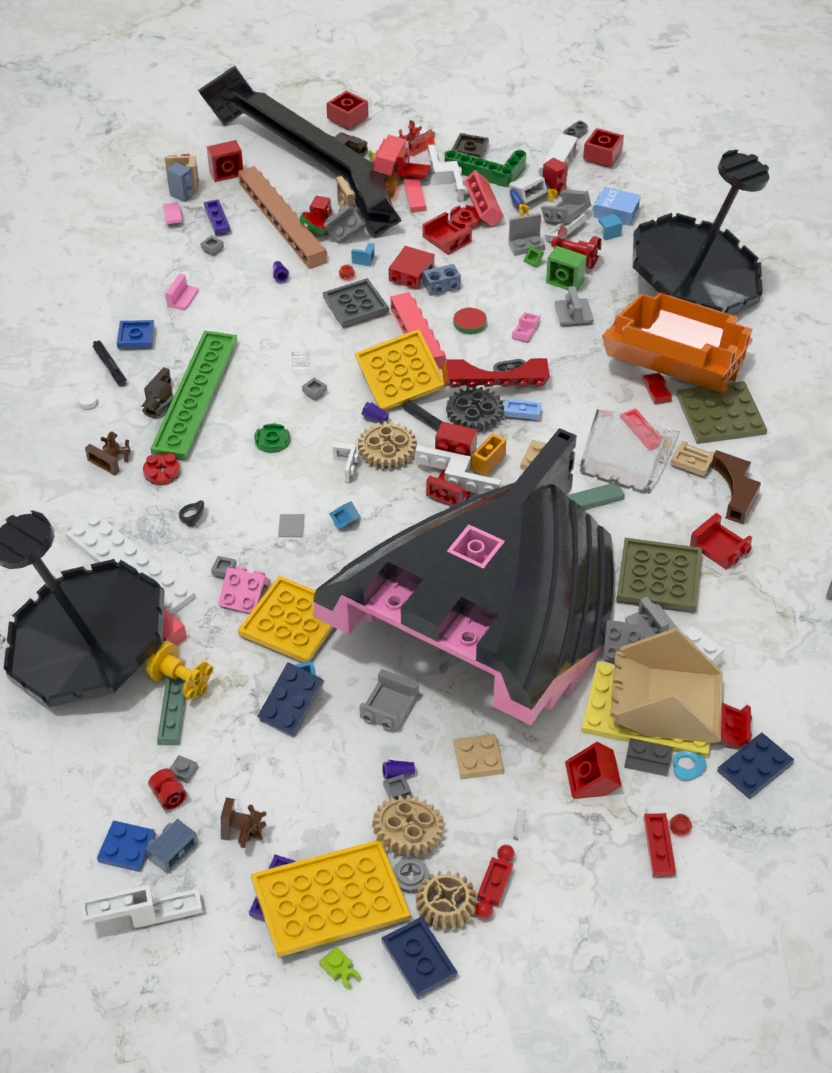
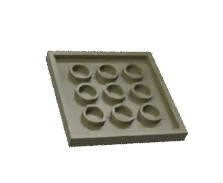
[676,381,767,444]
[616,538,702,612]

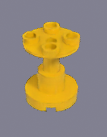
[146,641,214,700]

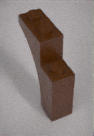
[711,450,761,525]

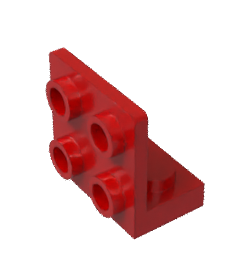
[396,147,431,179]
[426,470,471,506]

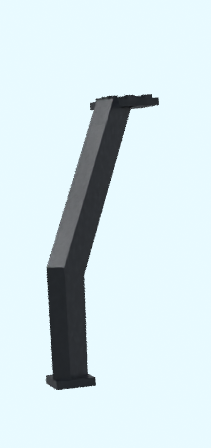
[198,66,402,238]

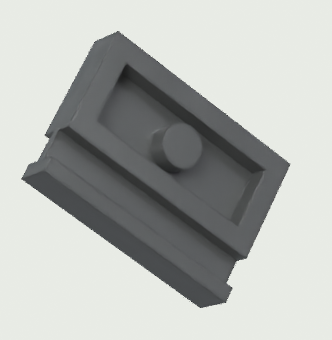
[624,738,672,777]

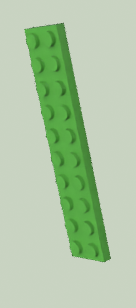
[150,330,237,459]

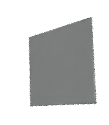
[278,514,304,537]

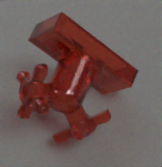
[399,120,435,157]

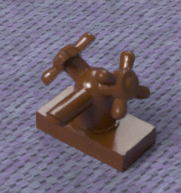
[85,431,131,476]
[221,797,267,848]

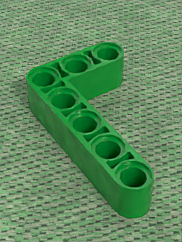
[444,150,527,187]

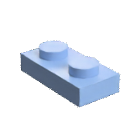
[504,399,541,420]

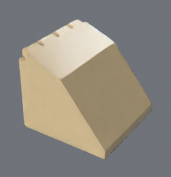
[610,627,723,743]

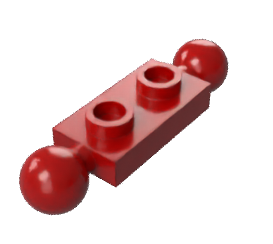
[475,845,515,920]

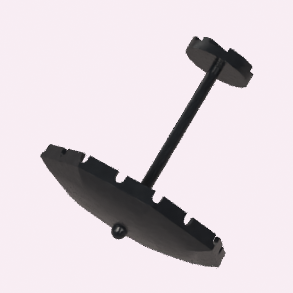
[632,149,770,314]
[0,510,165,707]

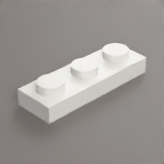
[545,213,587,241]

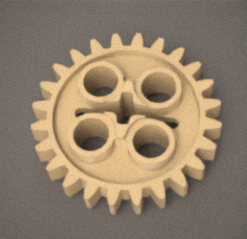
[358,421,417,469]
[372,795,445,857]

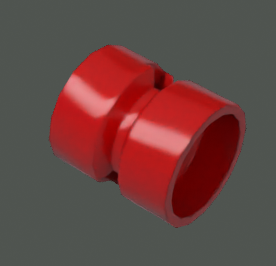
[148,768,187,810]

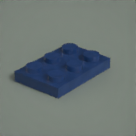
[257,662,324,736]
[717,732,794,799]
[381,917,458,998]

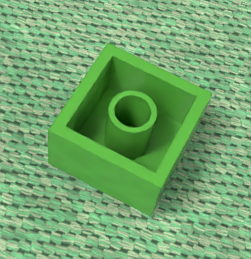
[546,246,586,291]

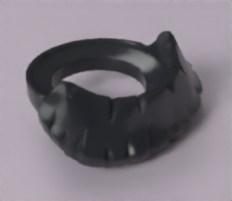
[179,500,204,526]

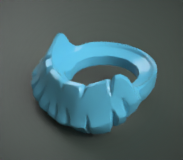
[673,751,707,780]

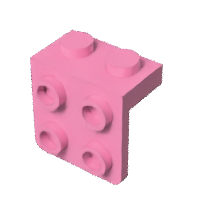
[218,566,270,613]

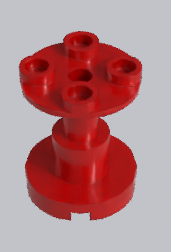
[551,226,602,269]

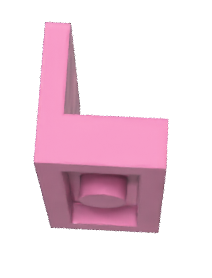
[165,273,199,310]

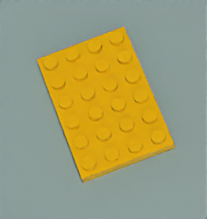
[251,840,411,958]

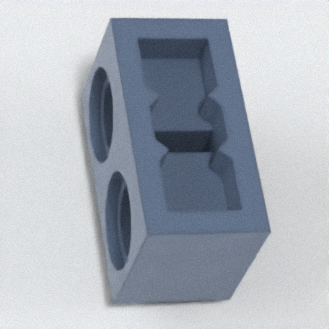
[423,264,461,296]

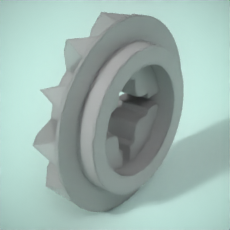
[393,858,429,892]

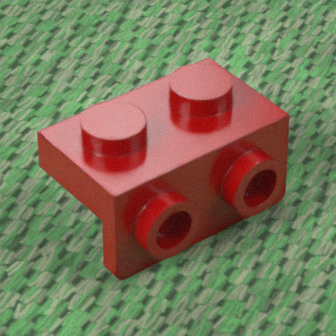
[719,702,752,750]

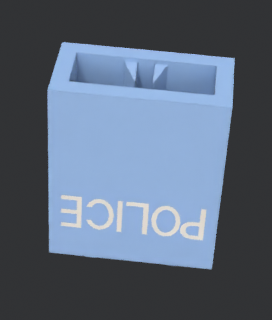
[592,187,641,226]

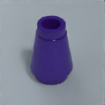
[273,261,289,282]
[361,402,389,423]
[382,760,415,779]

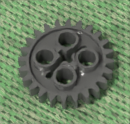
[446,387,504,432]

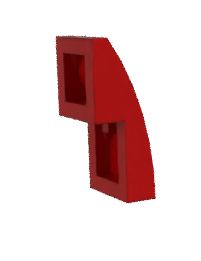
[643,373,672,404]

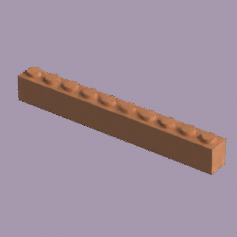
[238,166,327,269]

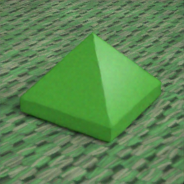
[523,246,544,267]

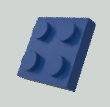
[117,320,155,349]
[97,820,156,872]

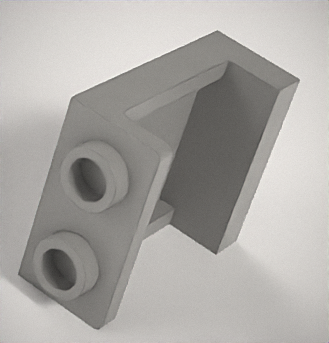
[541,189,592,224]
[359,669,419,732]

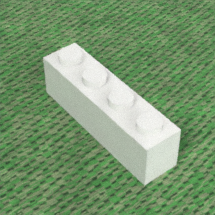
[538,134,578,177]

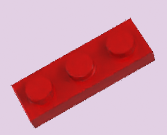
[643,813,676,877]

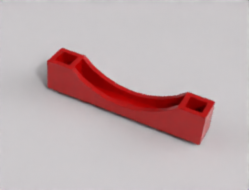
[442,358,550,388]

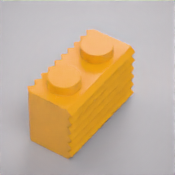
[471,433,506,476]

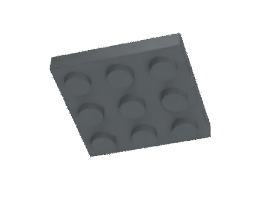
[323,278,389,327]

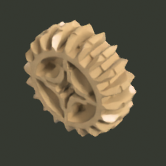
[415,870,477,932]

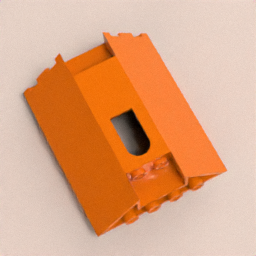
[602,293,753,394]

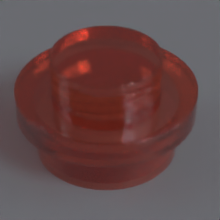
[339,265,355,280]
[669,814,692,836]

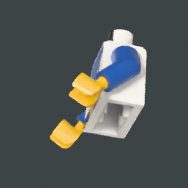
[509,176,557,216]

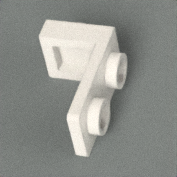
[333,442,359,483]

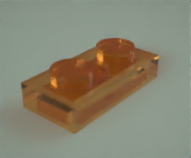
[384,172,400,199]

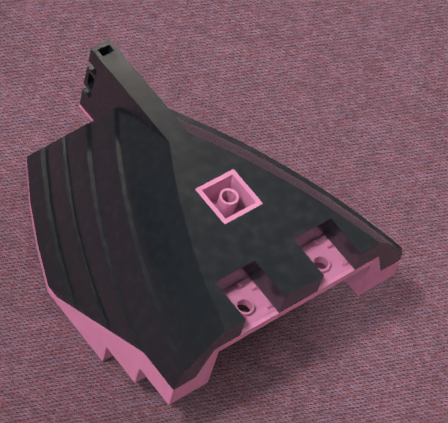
[313,428,614,725]

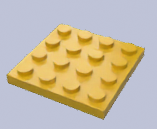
[354,329,446,411]
[238,576,334,663]

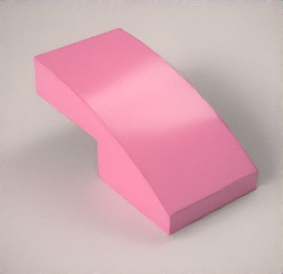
[163,202,182,224]
[512,312,540,342]

